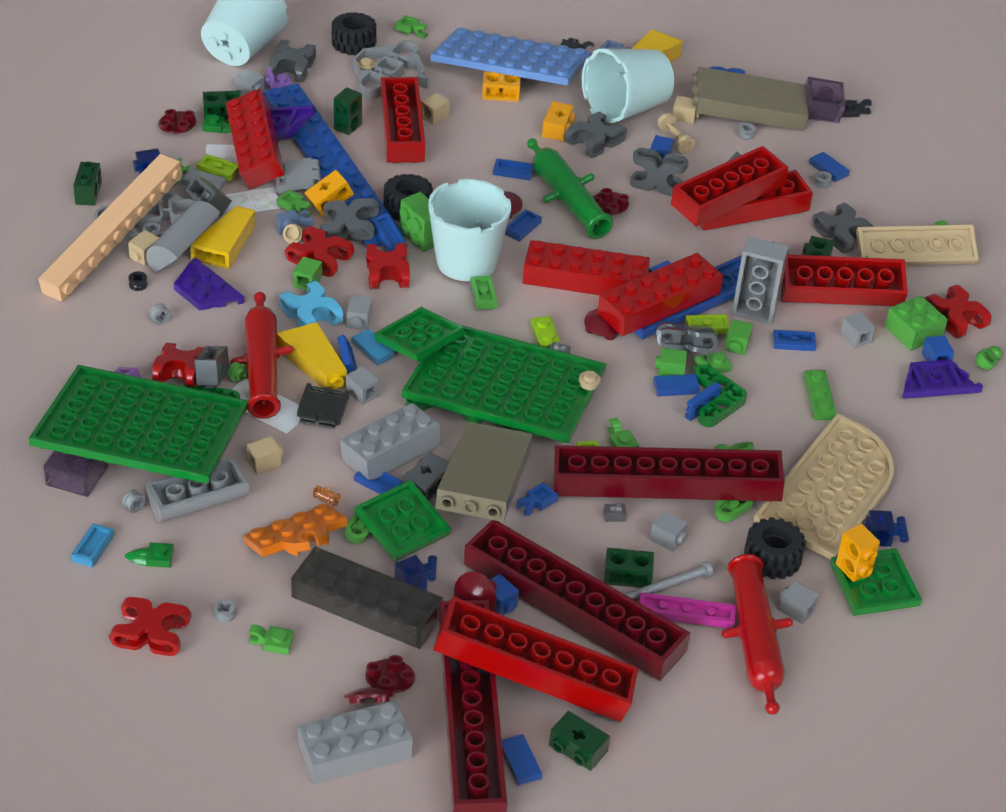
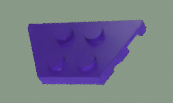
[270,105,316,139]
[174,257,245,311]
[902,359,983,399]

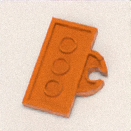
[243,504,348,557]

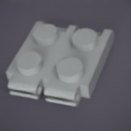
[274,158,321,193]

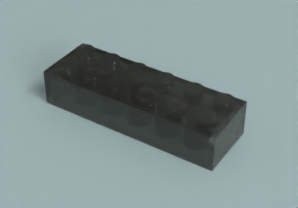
[291,547,443,649]

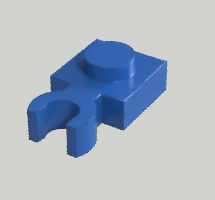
[516,482,559,516]

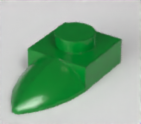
[202,114,231,133]
[125,542,174,568]

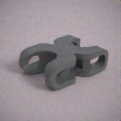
[268,40,316,82]
[565,111,627,158]
[630,148,688,196]
[319,198,380,241]
[812,203,874,253]
[656,322,719,353]

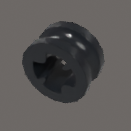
[128,271,148,291]

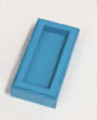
[352,329,394,365]
[71,523,115,568]

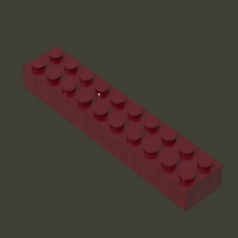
[554,445,785,501]
[464,520,690,681]
[439,600,507,812]

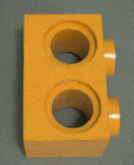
[482,71,520,102]
[836,523,880,582]

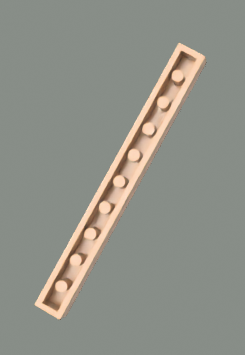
[38,154,182,301]

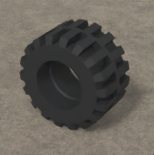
[332,12,377,55]
[383,174,433,222]
[744,517,806,579]

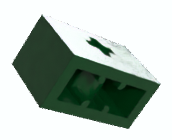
[549,711,610,771]

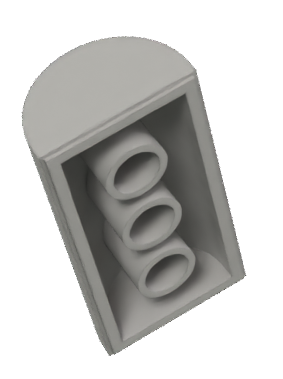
[146,201,220,272]
[145,458,250,522]

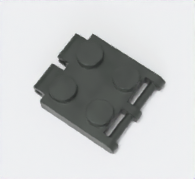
[297,383,350,428]

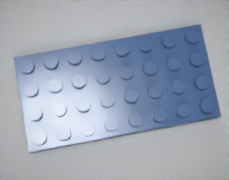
[431,28,591,86]

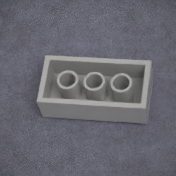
[732,236,789,325]
[340,403,441,480]
[298,700,413,784]

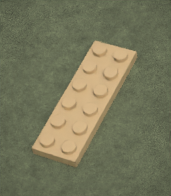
[856,225,979,265]

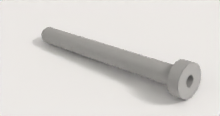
[624,561,714,600]

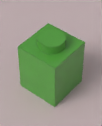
[293,257,322,291]
[724,319,753,355]
[655,348,687,376]

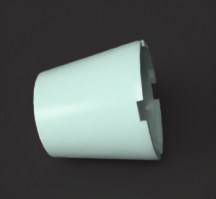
[201,0,289,66]
[582,48,674,124]
[428,179,511,281]

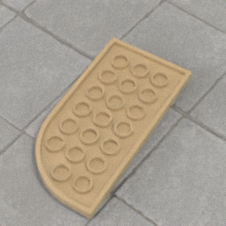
[754,413,894,560]

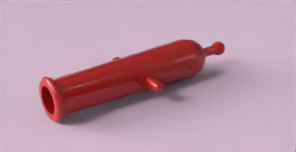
[231,292,294,419]
[721,554,793,715]

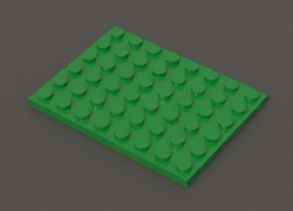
[401,324,607,443]
[29,365,248,484]

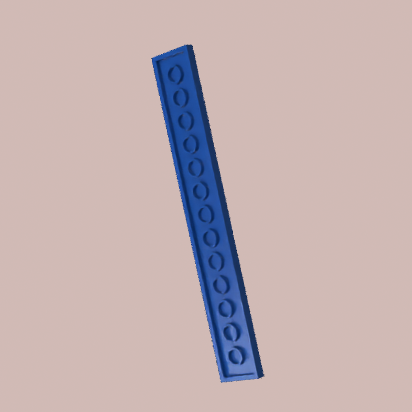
[264,84,404,248]

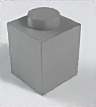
[235,69,265,96]
[347,295,372,330]
[840,312,875,348]
[346,366,380,405]
[650,511,688,552]
[779,581,819,624]

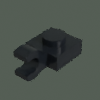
[561,37,594,55]
[838,99,872,117]

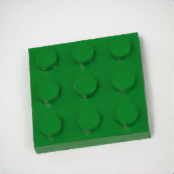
[374,307,465,362]
[354,480,452,562]
[830,548,922,616]

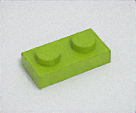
[197,154,239,181]
[685,314,730,335]
[530,316,561,348]

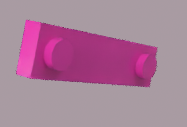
[639,592,736,628]

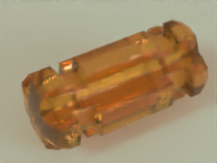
[313,485,341,506]

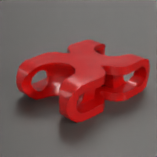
[285,226,355,277]
[366,243,410,289]
[924,285,991,339]
[152,342,205,387]
[109,597,192,656]

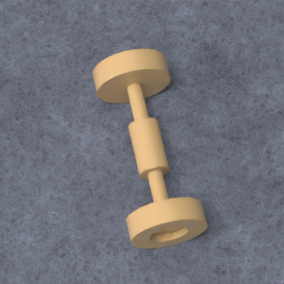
[657,113,695,154]

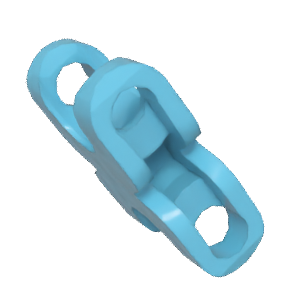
[279,281,343,327]

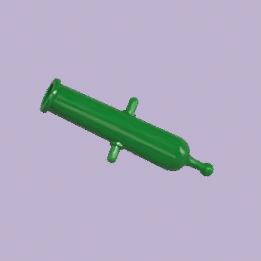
[527,138,613,239]

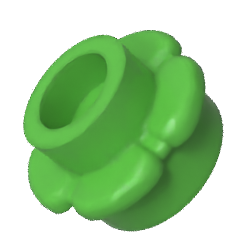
[227,362,247,383]

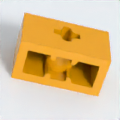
[542,101,576,141]
[304,170,354,217]

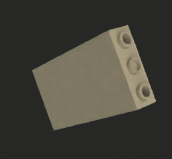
[691,66,808,131]
[435,421,532,522]

